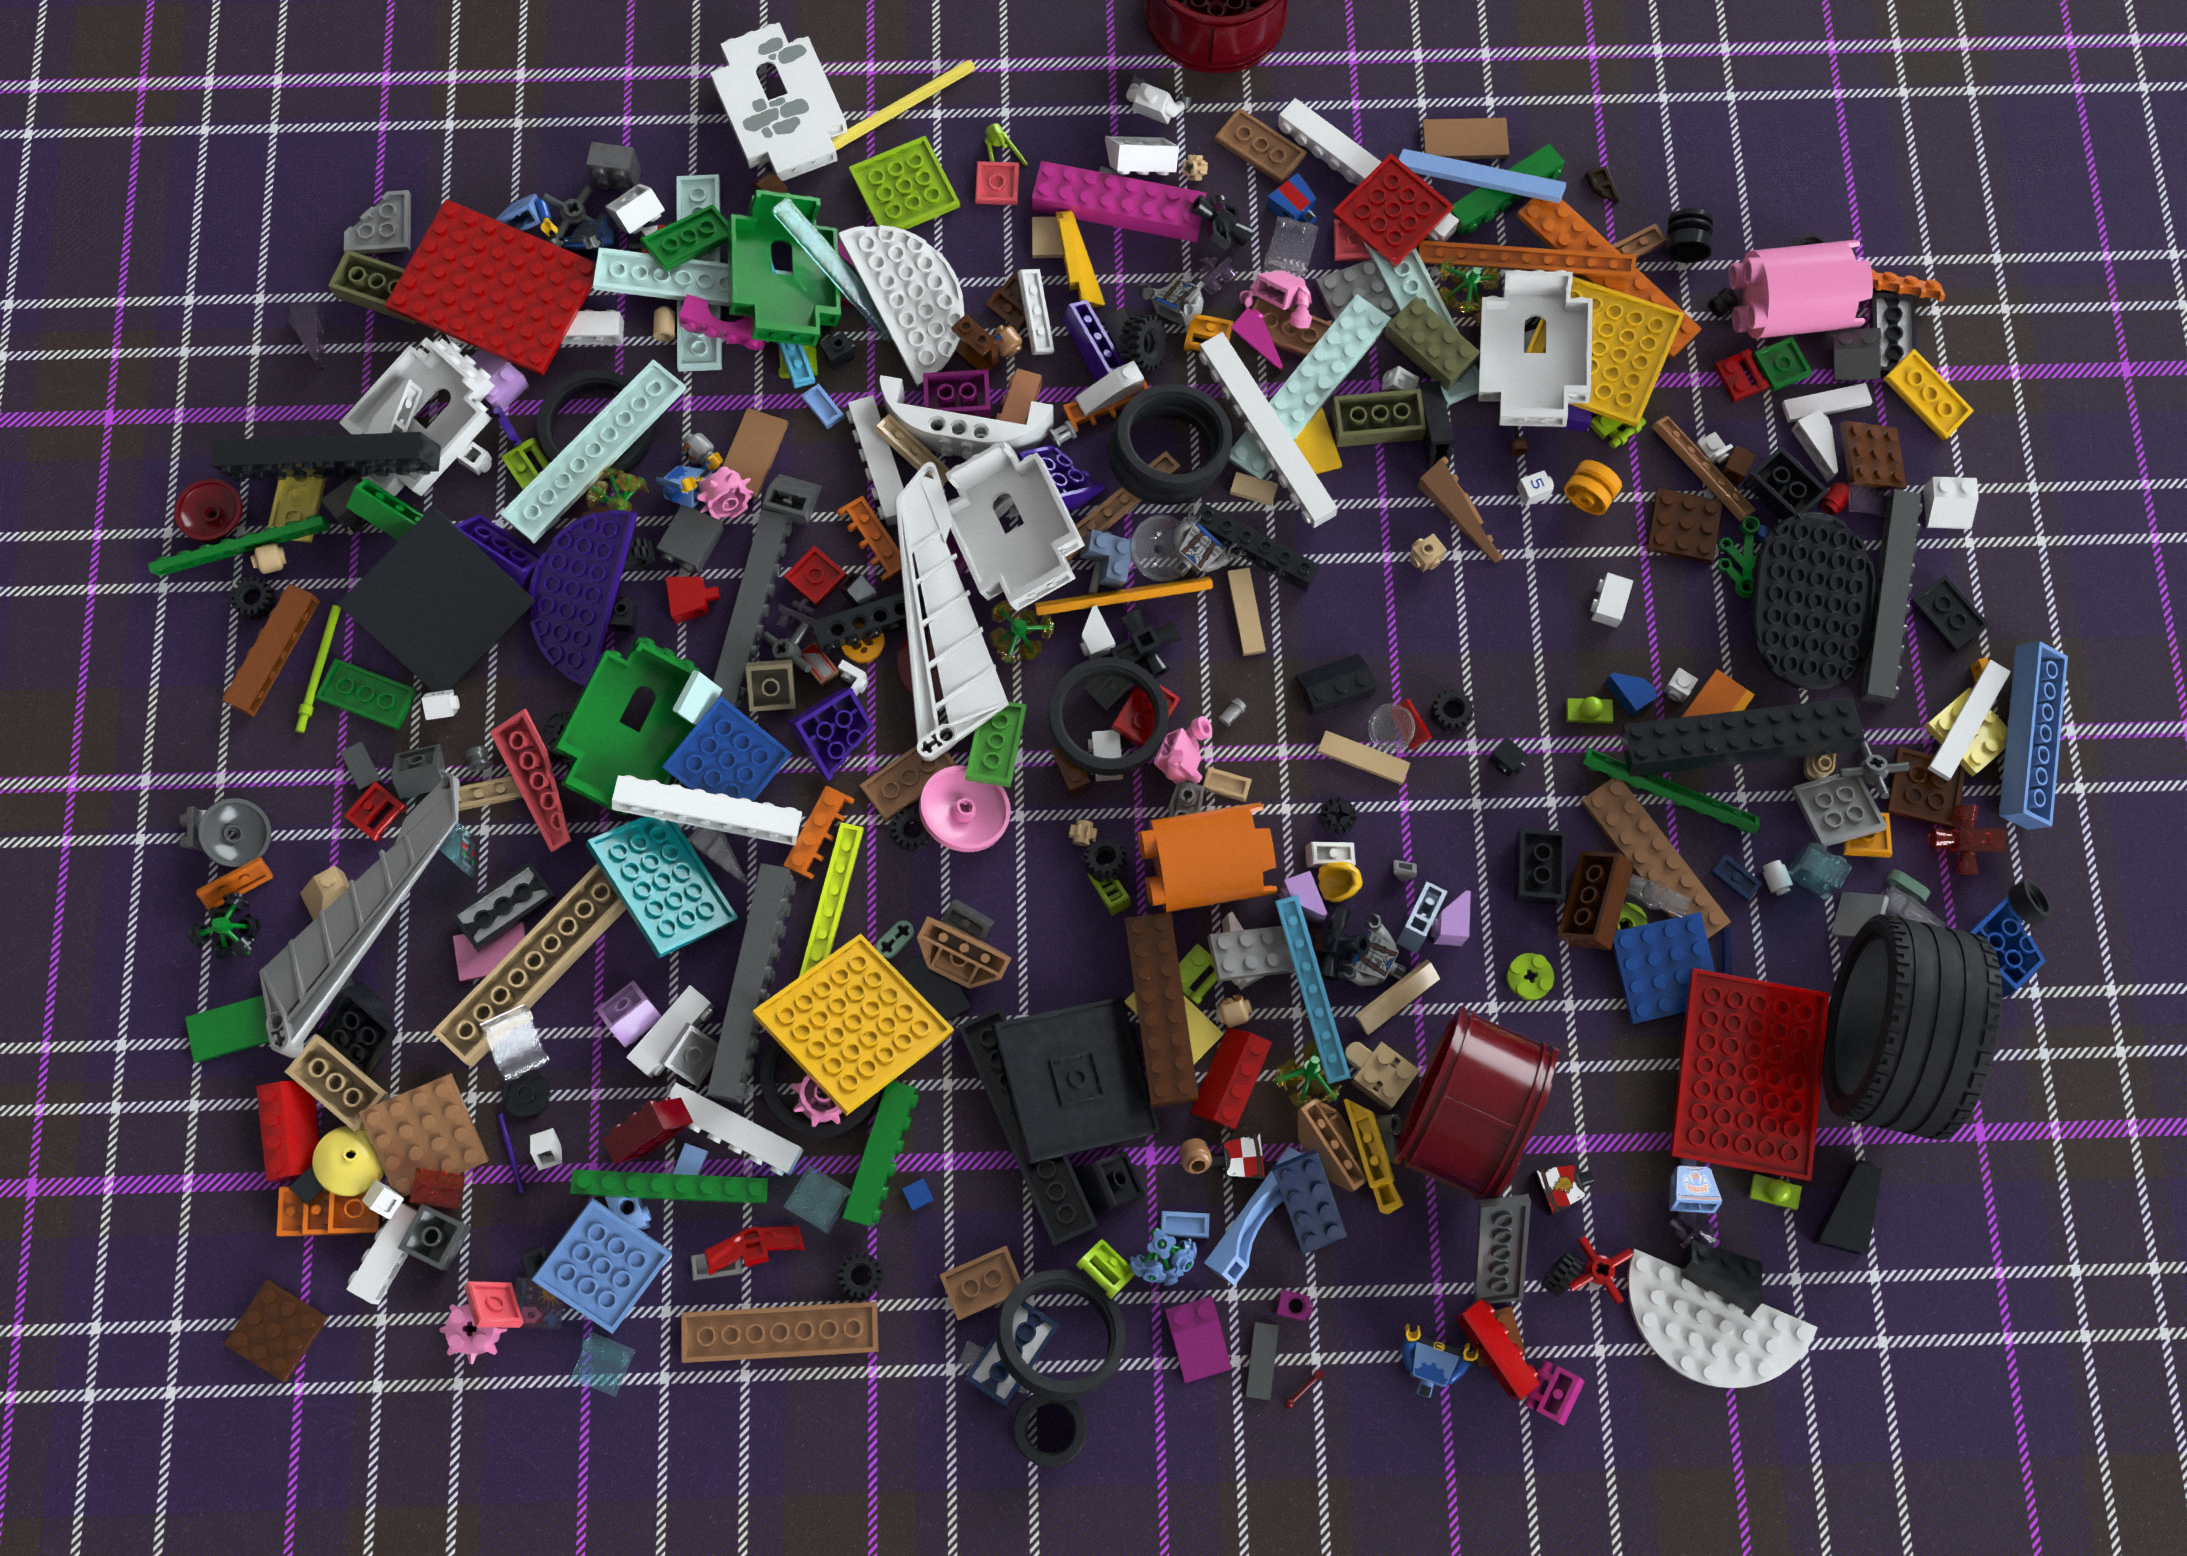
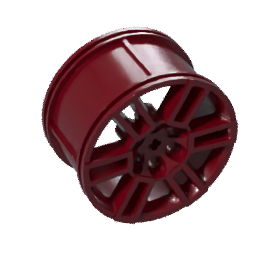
[1144,0,1288,73]
[1393,1006,1559,1201]

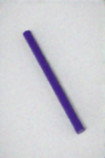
[497,1113,525,1195]

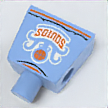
[1669,1158,1722,1213]

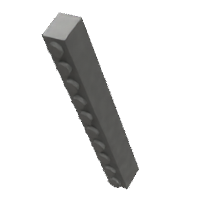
[1860,489,1923,706]
[713,510,792,712]

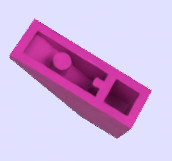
[1231,308,1284,372]

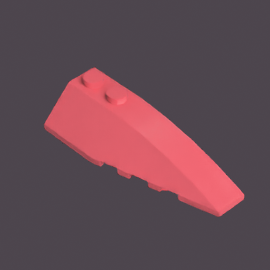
[490,709,571,852]

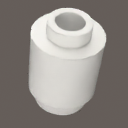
[1763,860,1793,896]

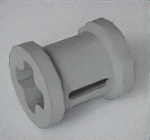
[1048,420,1077,448]

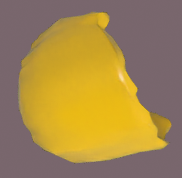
[1318,862,1363,903]

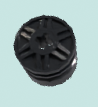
[1666,208,1714,263]
[541,709,573,766]

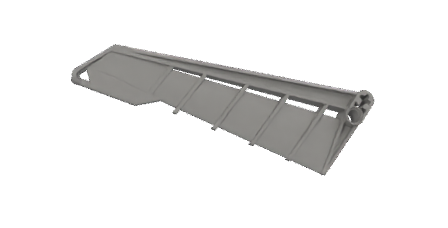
[259,772,460,1058]

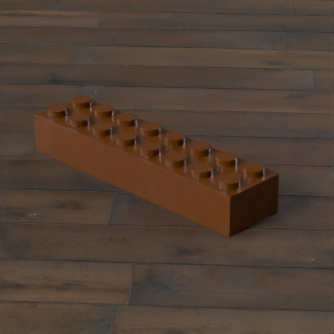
[1125,912,1199,1108]

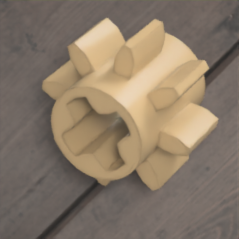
[1182,155,1208,181]
[1069,820,1097,847]

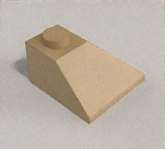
[300,865,349,921]

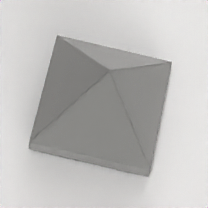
[1393,860,1417,882]

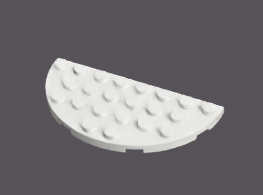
[838,225,964,387]
[1627,1249,1818,1388]

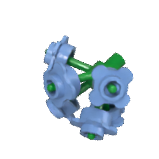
[1130,1228,1197,1286]

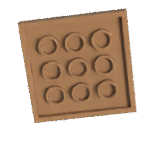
[359,1073,489,1197]

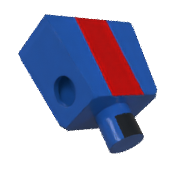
[1266,173,1318,226]

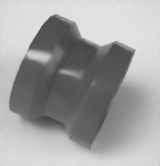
[465,746,491,772]

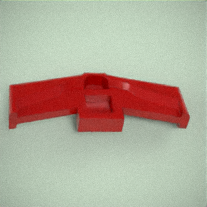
[704,1225,805,1276]

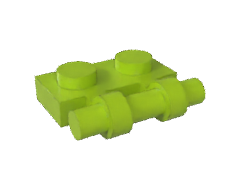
[1590,414,1646,449]

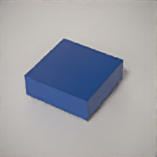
[902,1178,934,1211]

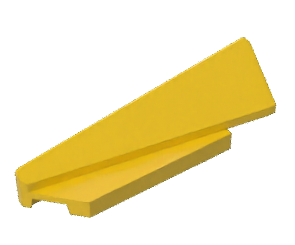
[1056,210,1105,308]
[1344,1099,1403,1215]

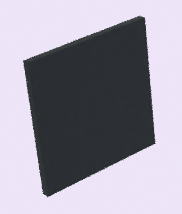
[338,506,536,692]
[991,996,1161,1165]

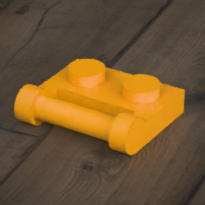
[1183,314,1234,352]

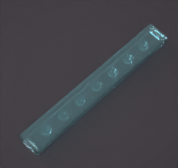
[771,197,892,343]

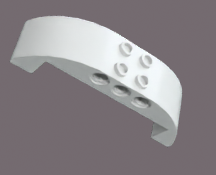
[880,375,1054,460]

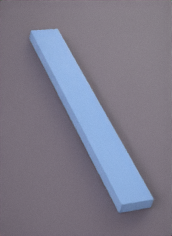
[1399,149,1566,203]

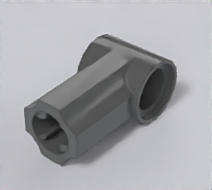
[1375,1114,1401,1162]

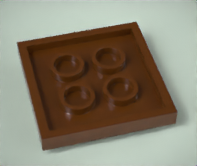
[1839,420,1907,490]
[1646,488,1723,564]
[1885,747,1966,829]
[224,1279,329,1382]

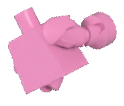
[1239,270,1312,328]
[1154,716,1212,784]

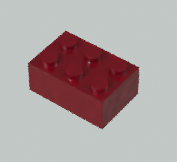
[602,1097,694,1164]

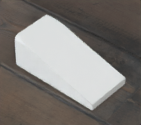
[1305,842,1356,868]

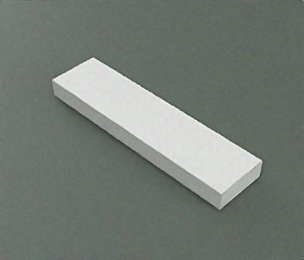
[1017,269,1055,355]
[1782,383,1872,423]

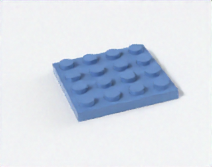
[532,1198,672,1334]

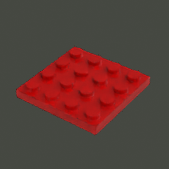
[1332,153,1454,268]

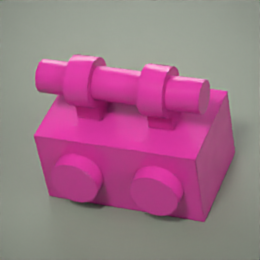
[1524,1360,1585,1426]

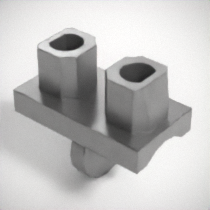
[180,806,206,852]

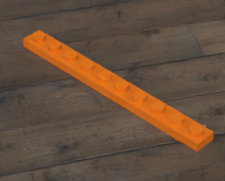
[1419,240,1637,278]

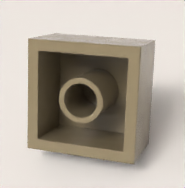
[746,659,796,712]

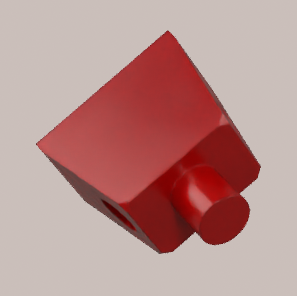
[666,577,720,624]

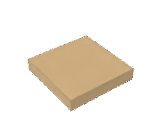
[1032,217,1063,259]

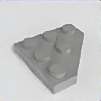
[344,190,411,254]

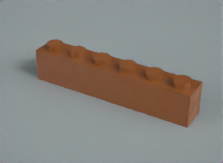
[222,584,320,718]

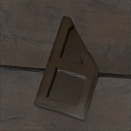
[1585,166,1620,203]

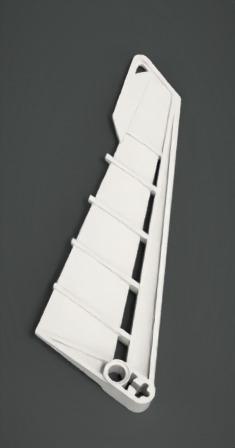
[895,462,1009,762]

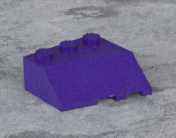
[1017,445,1105,512]
[787,687,874,782]

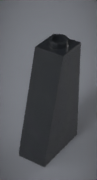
[1417,381,1454,470]
[1813,1160,1882,1255]

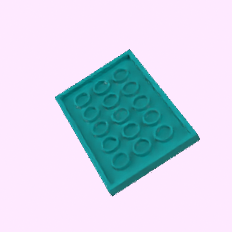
[586,816,738,958]

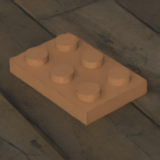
[940,1246,1021,1321]

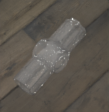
[1626,874,1692,918]

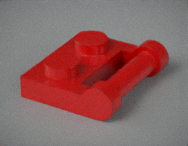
[1714,349,1770,402]
[344,781,408,842]

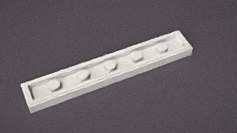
[1928,660,2011,781]

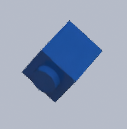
[1605,673,1658,718]

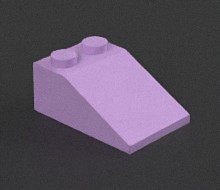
[470,349,529,411]

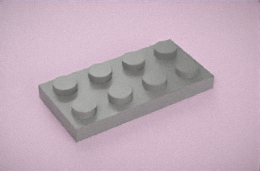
[1207,926,1295,982]

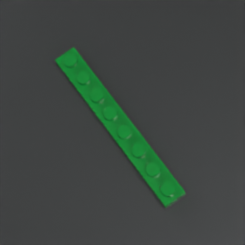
[148,515,331,576]
[1583,747,1760,834]
[570,1169,768,1204]

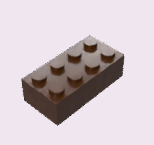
[1557,851,1634,950]

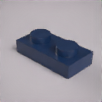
[1710,854,1763,902]

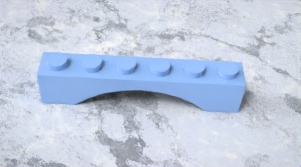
[1204,1147,1302,1286]

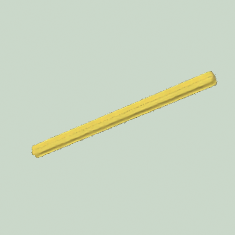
[831,60,975,151]

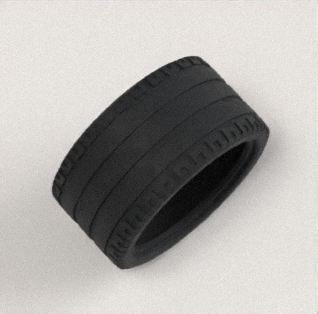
[1822,914,2002,1140]

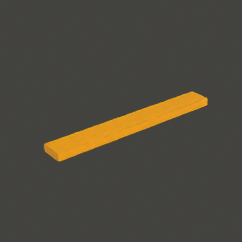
[1035,576,1213,616]

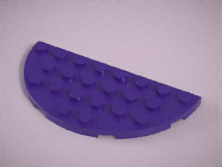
[529,510,638,686]

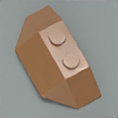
[917,916,1011,989]
[1298,1098,1368,1192]

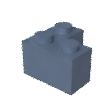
[1080,529,1133,589]

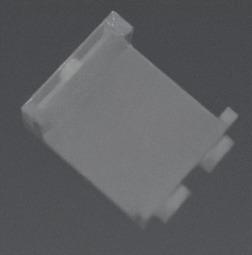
[1263,216,1319,279]
[480,1004,550,1081]

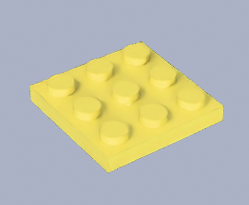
[1924,687,2008,777]

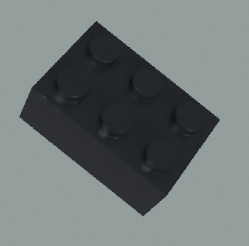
[1743,446,1829,521]
[1514,828,1567,905]

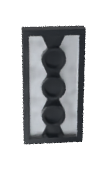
[1869,292,1917,375]
[451,862,557,952]

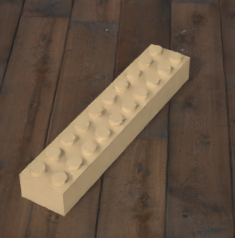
[432,863,626,1067]

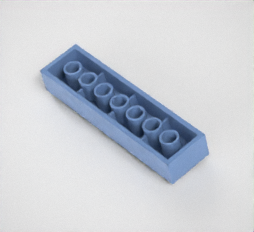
[1999,641,2068,830]

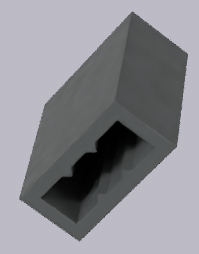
[656,505,725,574]

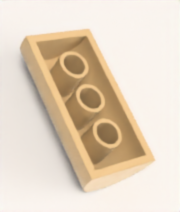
[285,1034,389,1131]

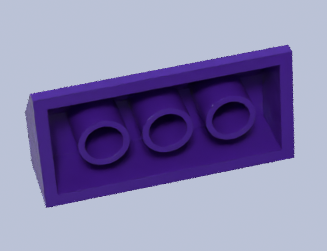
[455,514,542,590]

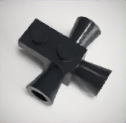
[1190,195,1253,250]
[1110,610,1181,678]
[1308,907,1370,981]

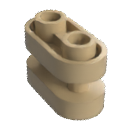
[1804,754,1836,781]

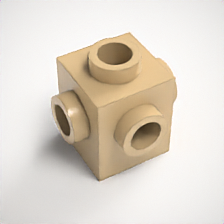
[1409,533,1447,572]

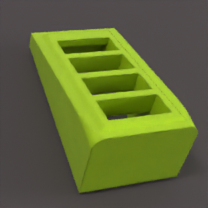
[1087,864,1131,916]

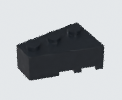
[1680,1241,1762,1318]

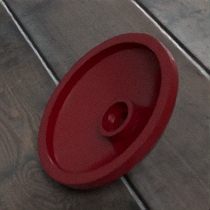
[174,479,243,542]

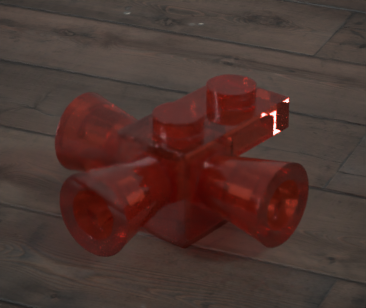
[1929,805,2007,875]

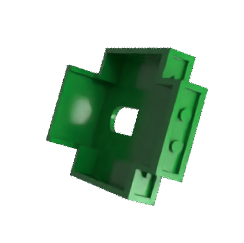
[727,190,841,347]
[552,636,700,816]

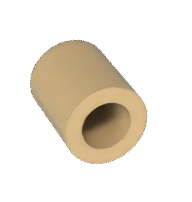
[653,306,676,342]

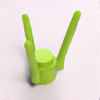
[984,124,1028,166]

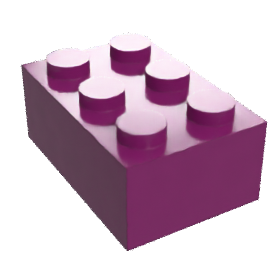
[923,369,991,419]

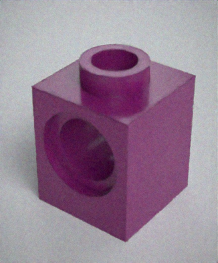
[1275,1290,1313,1322]

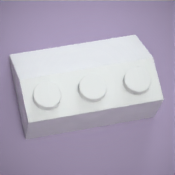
[1105,136,1179,175]

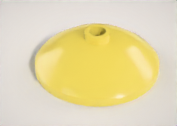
[312,1126,385,1196]

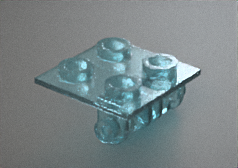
[571,1332,636,1397]

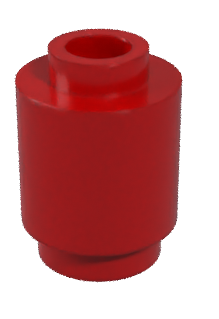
[1820,482,1853,515]

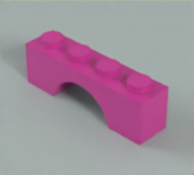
[678,294,766,351]

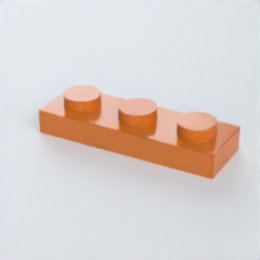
[196,857,273,910]

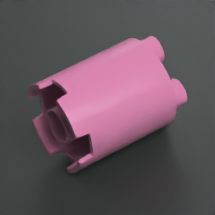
[1729,240,1873,339]

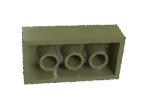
[328,249,416,324]
[1384,296,1480,392]
[1331,389,1426,447]

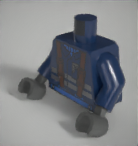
[546,213,615,261]

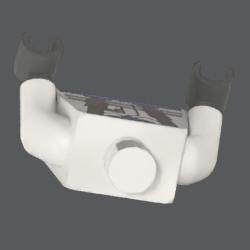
[1126,75,1192,125]

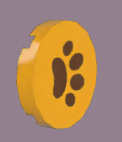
[841,623,885,664]

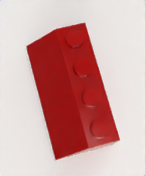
[1190,1027,1272,1133]
[256,1081,320,1184]
[1454,1299,1540,1401]

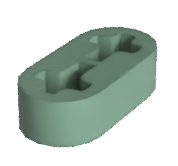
[1886,869,1931,904]
[876,920,914,959]

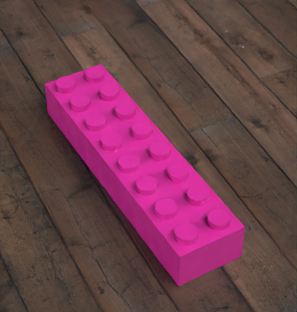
[1032,161,1207,243]

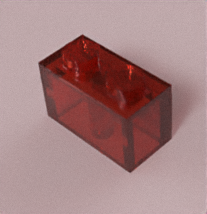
[409,1168,465,1210]

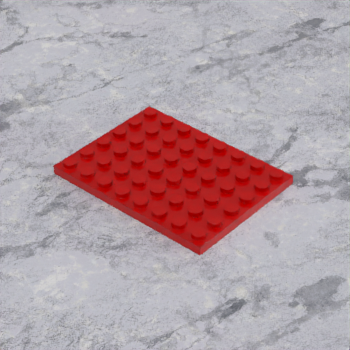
[385,199,596,376]
[1669,968,1830,1181]

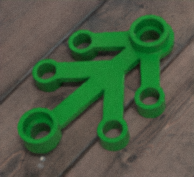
[1717,516,1760,599]

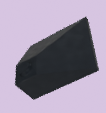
[316,982,399,1078]

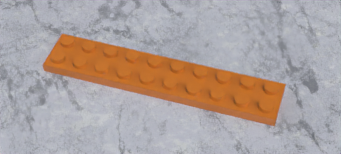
[1516,198,1702,360]

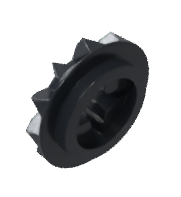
[1320,797,1357,834]

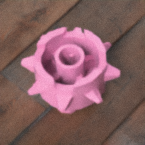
[697,467,754,520]
[791,1074,842,1127]
[440,1304,507,1364]

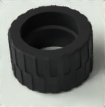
[1013,1394,1087,1468]

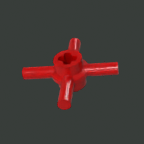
[1568,1235,1634,1305]

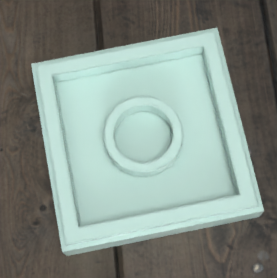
[673,670,723,726]

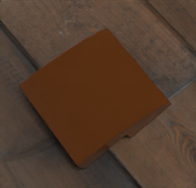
[985,272,1047,330]

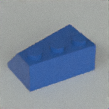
[1967,896,2046,998]

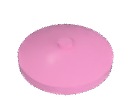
[919,765,1011,852]

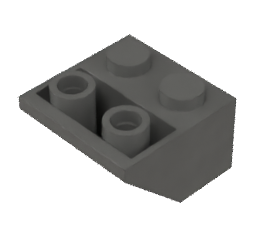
[763,474,822,526]

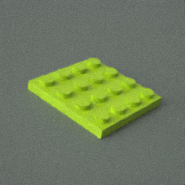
[849,136,960,230]

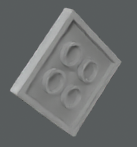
[1315,259,1399,322]
[1792,774,1887,848]

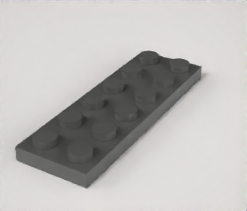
[1473,1194,1531,1304]

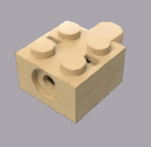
[1344,1041,1420,1112]

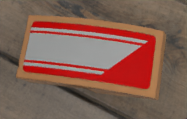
[801,642,840,687]

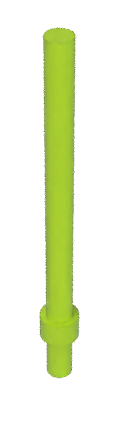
[295,605,341,733]

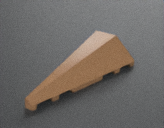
[1417,456,1503,563]

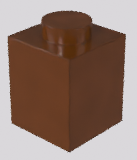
[1721,446,1756,485]

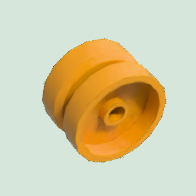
[1564,460,1622,515]

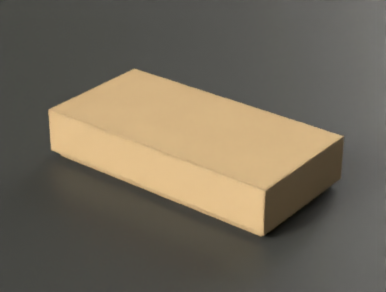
[1230,472,1278,506]
[1203,767,1252,802]

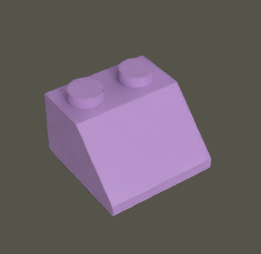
[1278,871,1327,925]
[1430,891,1471,946]
[596,980,662,1048]

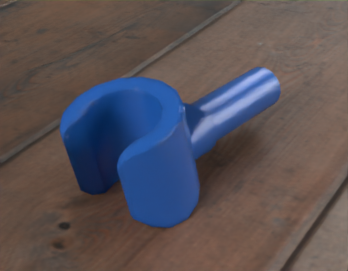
[1755,525,1769,542]

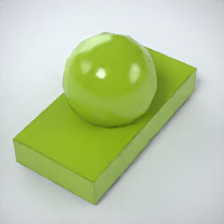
[1566,696,1613,723]
[1748,1174,1802,1210]

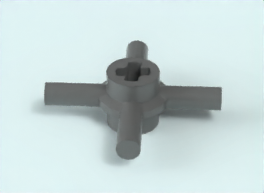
[542,185,595,240]
[762,622,812,673]
[1839,741,1910,799]

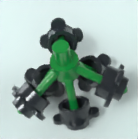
[186,892,261,960]

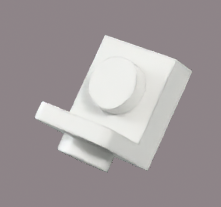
[1382,366,1419,392]
[1696,432,1733,464]
[838,660,868,696]
[1664,668,1698,703]

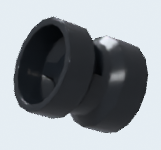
[1708,287,1739,318]

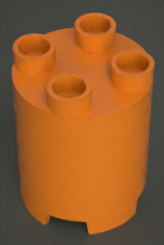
[1137,802,1277,913]

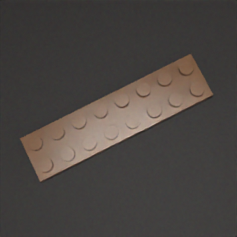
[1580,778,1731,939]
[681,1302,879,1363]

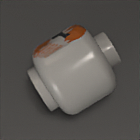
[681,433,714,466]

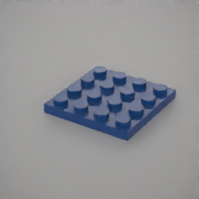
[662,696,792,802]
[1612,912,1715,1024]

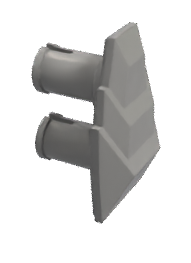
[1168,781,1205,817]

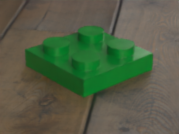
[1752,337,1813,392]

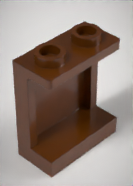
[951,314,999,374]

